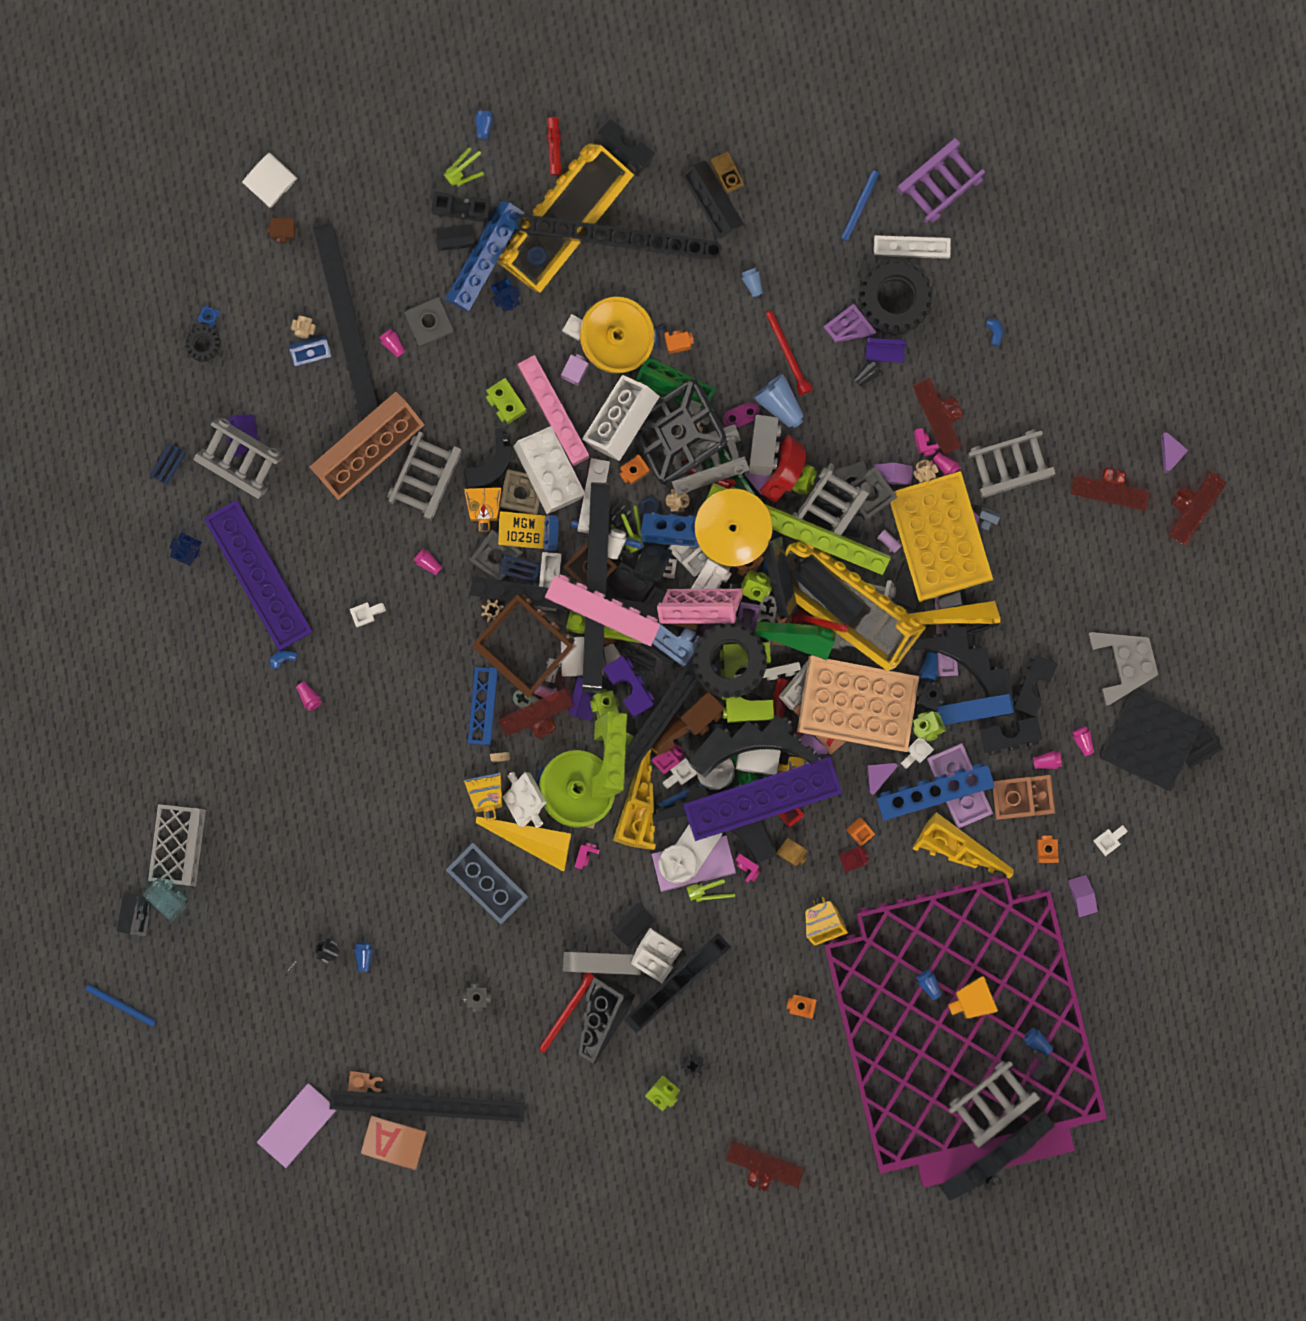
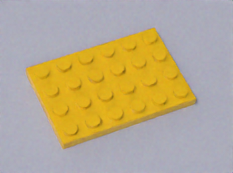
[890,471,993,602]

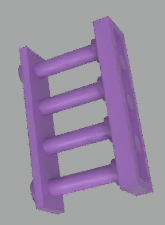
[897,138,985,224]

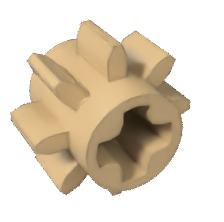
[291,316,315,339]
[913,460,939,483]
[666,489,690,512]
[481,599,504,623]

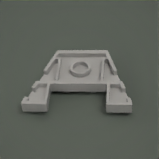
[1088,632,1158,706]

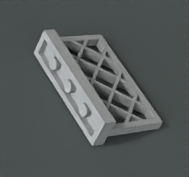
[148,804,206,887]

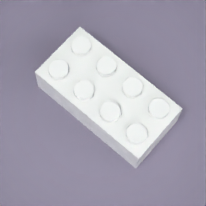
[582,375,660,461]
[513,426,585,514]

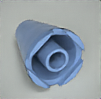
[754,374,804,428]

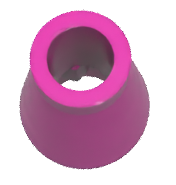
[379,329,405,358]
[932,452,961,476]
[413,548,442,575]
[296,682,322,711]
[1072,726,1095,756]
[1033,750,1062,769]

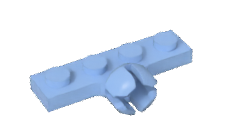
[652,622,718,671]

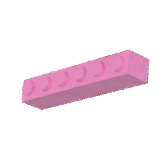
[518,355,589,467]
[545,575,660,646]

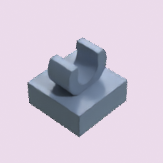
[979,507,1000,530]

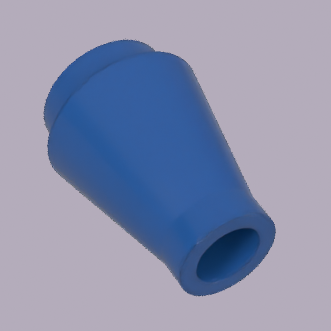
[475,111,494,139]
[919,652,938,682]
[354,942,373,971]
[916,970,942,1000]
[1024,1028,1053,1056]

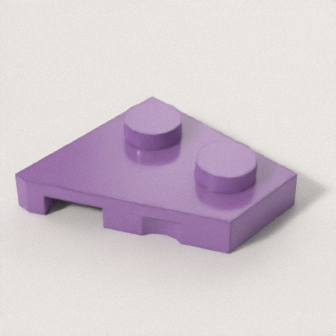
[823,304,876,343]

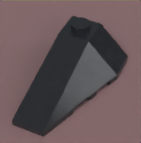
[578,977,635,1064]

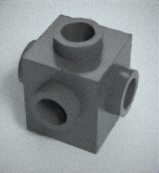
[463,984,491,1011]

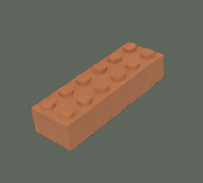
[310,392,424,500]

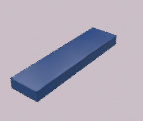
[936,694,1014,725]

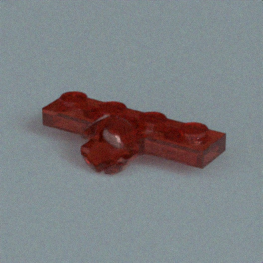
[912,378,963,455]
[1070,467,1150,511]
[1168,472,1227,546]
[498,687,574,738]
[725,1141,805,1191]

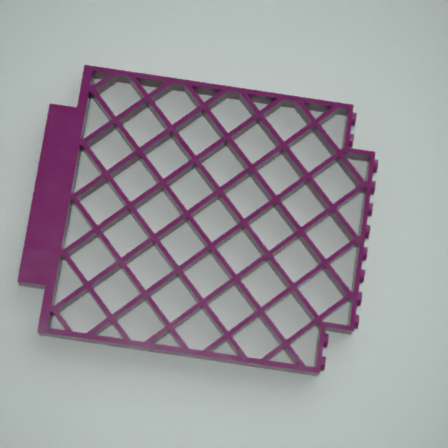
[824,875,1107,1187]

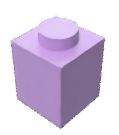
[561,354,588,386]

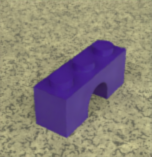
[603,656,654,718]

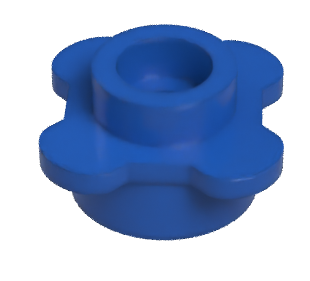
[198,305,220,327]

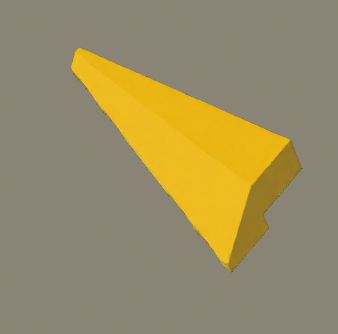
[897,601,1000,625]
[613,749,655,850]
[913,812,1014,878]
[476,817,571,871]

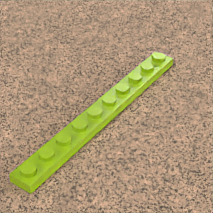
[706,483,891,575]

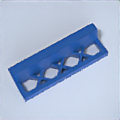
[468,667,498,746]

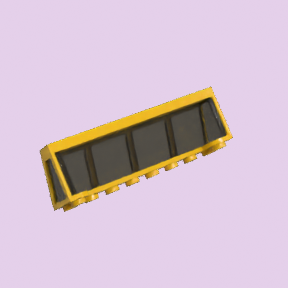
[497,144,634,293]
[770,541,925,671]

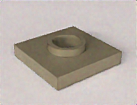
[499,469,540,515]

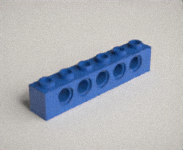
[445,201,524,311]
[640,512,737,547]
[877,763,995,821]

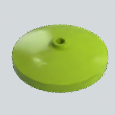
[539,750,615,827]

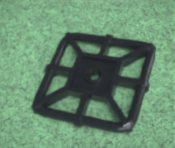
[635,379,728,485]

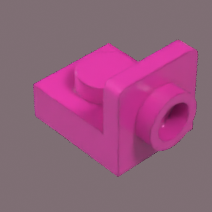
[913,428,939,456]
[652,741,685,774]
[575,843,600,870]
[736,854,760,883]

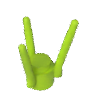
[444,147,484,187]
[611,505,644,553]
[686,880,735,902]

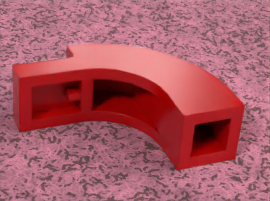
[760,434,806,503]

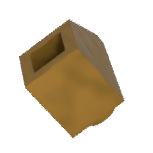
[711,151,744,194]
[776,838,808,868]

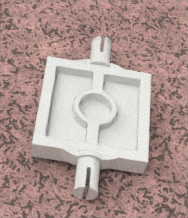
[503,772,547,828]

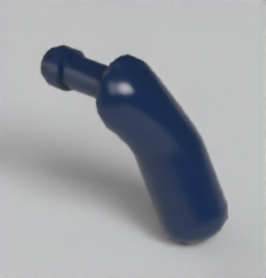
[653,324,665,350]

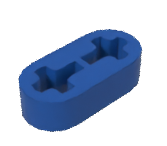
[543,515,559,552]

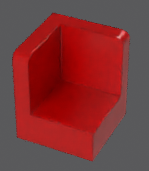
[778,808,804,828]

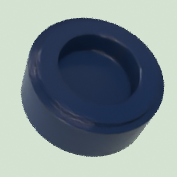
[528,246,547,266]
[640,497,659,515]

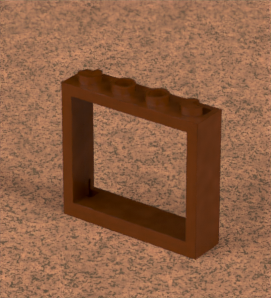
[472,594,576,698]

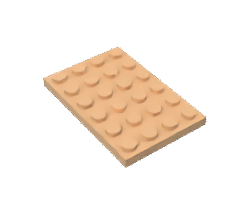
[797,656,919,752]

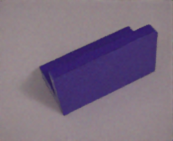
[865,338,906,363]
[226,415,259,457]
[569,677,596,721]

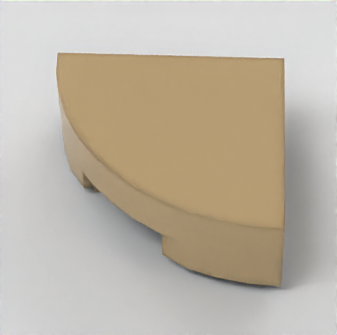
[490,752,511,763]

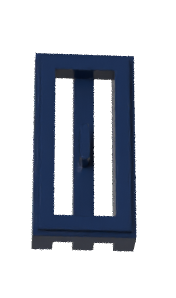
[150,443,186,485]
[499,554,541,583]

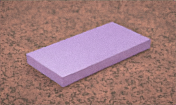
[927,743,993,829]
[652,836,736,892]
[257,1083,336,1168]

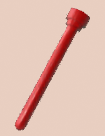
[766,311,813,396]
[791,609,848,633]
[539,972,596,1053]

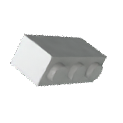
[749,415,781,476]

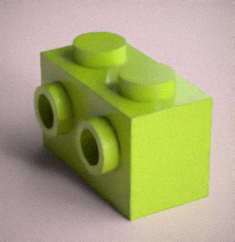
[486,378,527,424]

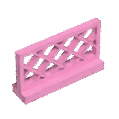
[657,589,743,623]

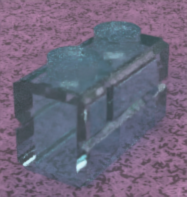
[143,877,188,922]

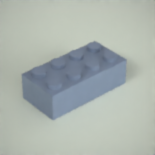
[446,843,529,925]

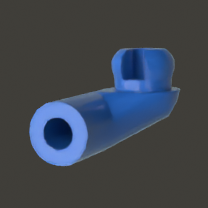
[986,318,1004,347]
[269,650,297,669]

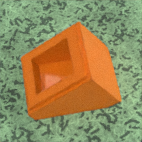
[846,818,875,847]

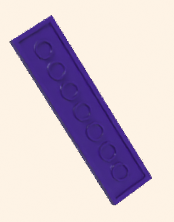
[204,500,313,651]
[683,757,842,842]

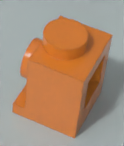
[664,330,694,354]
[619,455,650,485]
[1037,836,1059,863]
[786,994,817,1019]

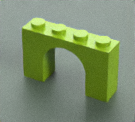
[720,642,774,723]
[592,712,627,798]

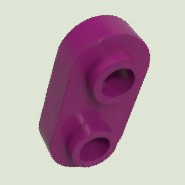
[723,403,760,428]

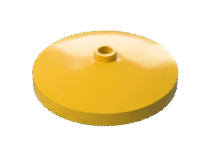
[580,297,654,374]
[695,489,772,566]

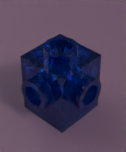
[491,278,521,312]
[170,532,202,566]

